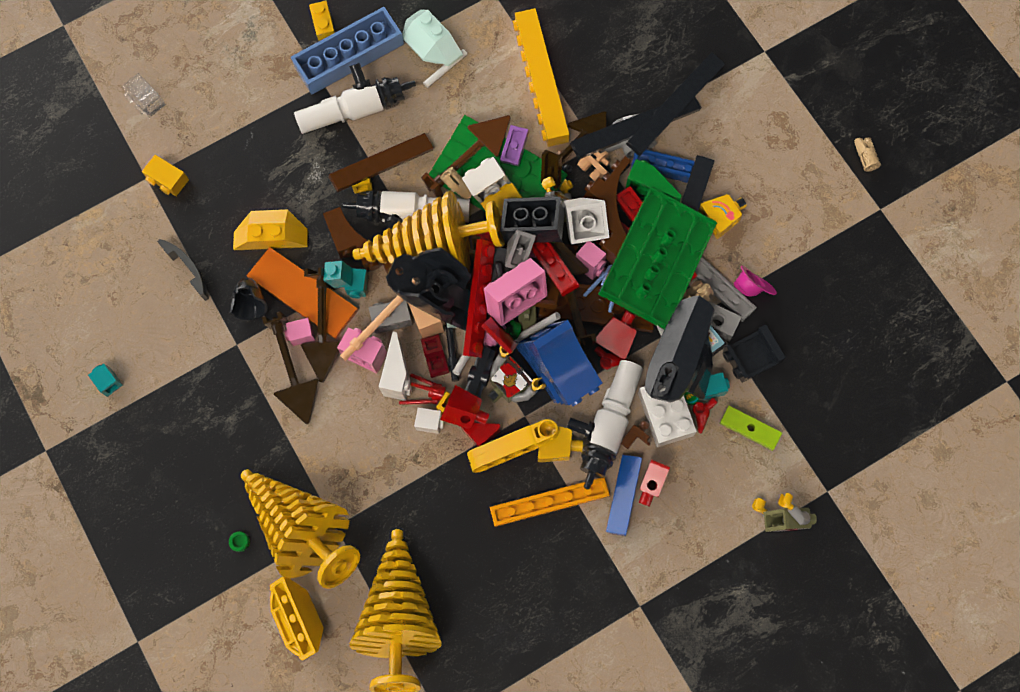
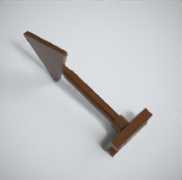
[421,115,511,197]

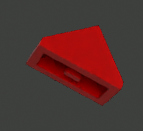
[461,423,501,447]

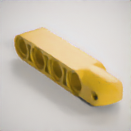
[467,419,559,473]

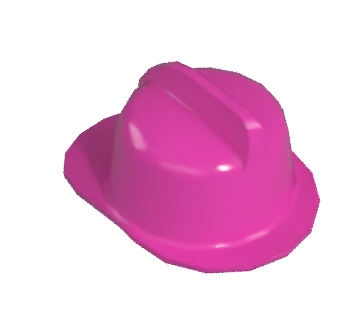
[734,265,777,296]

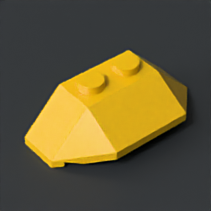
[233,209,308,250]
[270,576,324,661]

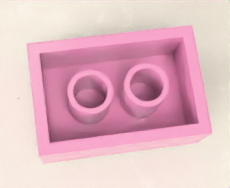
[484,258,547,326]

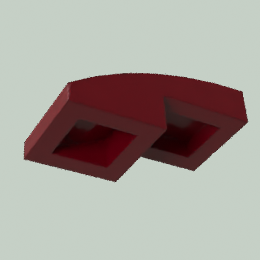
[420,334,449,378]

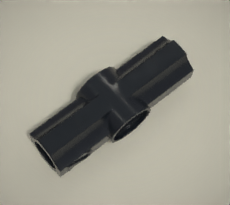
[465,347,496,398]

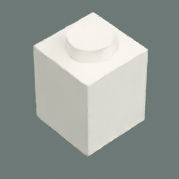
[414,408,445,434]

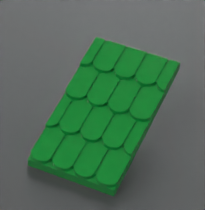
[429,114,567,212]
[598,187,717,330]

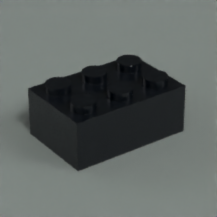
[500,197,565,244]

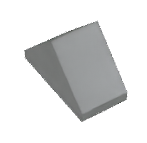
[505,229,536,269]

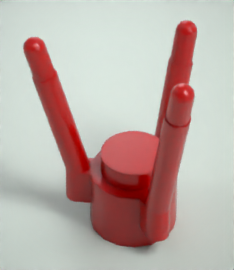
[399,373,446,405]

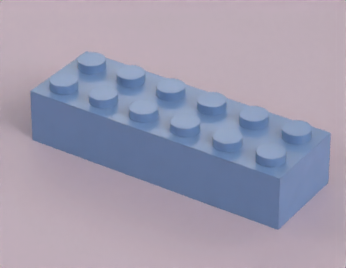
[291,7,404,95]

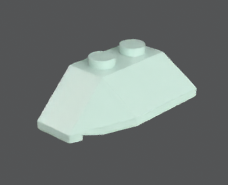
[402,10,463,66]

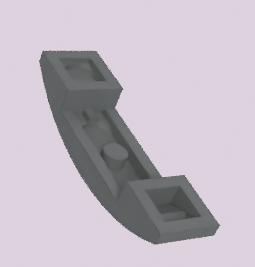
[157,239,208,301]

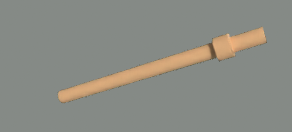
[340,279,416,361]

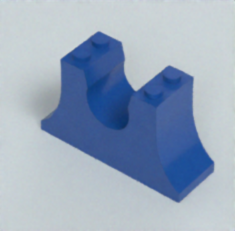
[516,320,603,406]

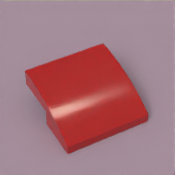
[481,316,518,354]

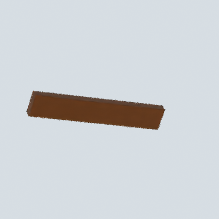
[328,133,434,192]

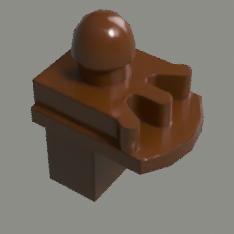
[621,420,651,449]

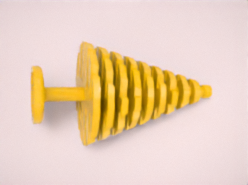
[352,191,505,272]
[241,469,360,589]
[349,529,442,692]

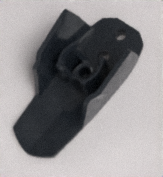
[386,248,489,331]
[645,296,715,403]

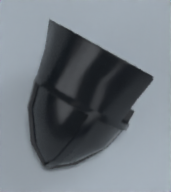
[229,278,268,320]

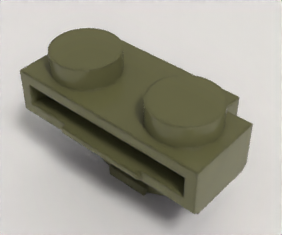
[519,306,536,331]

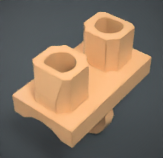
[577,151,610,181]

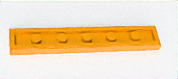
[490,477,610,527]

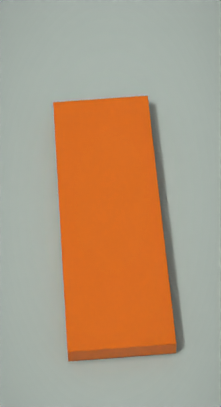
[247,247,358,339]

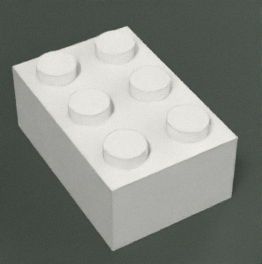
[638,386,697,447]

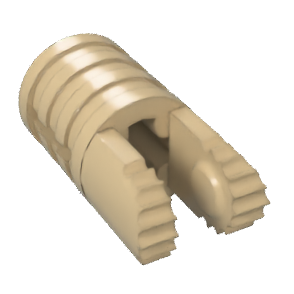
[854,138,881,172]
[440,167,472,199]

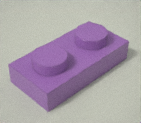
[500,125,530,167]

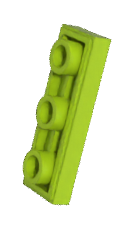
[719,406,782,451]

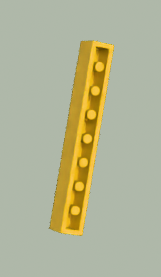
[512,8,569,147]

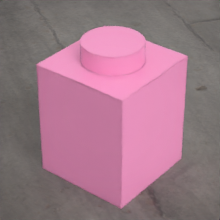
[284,318,315,346]

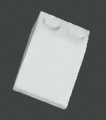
[379,332,412,401]

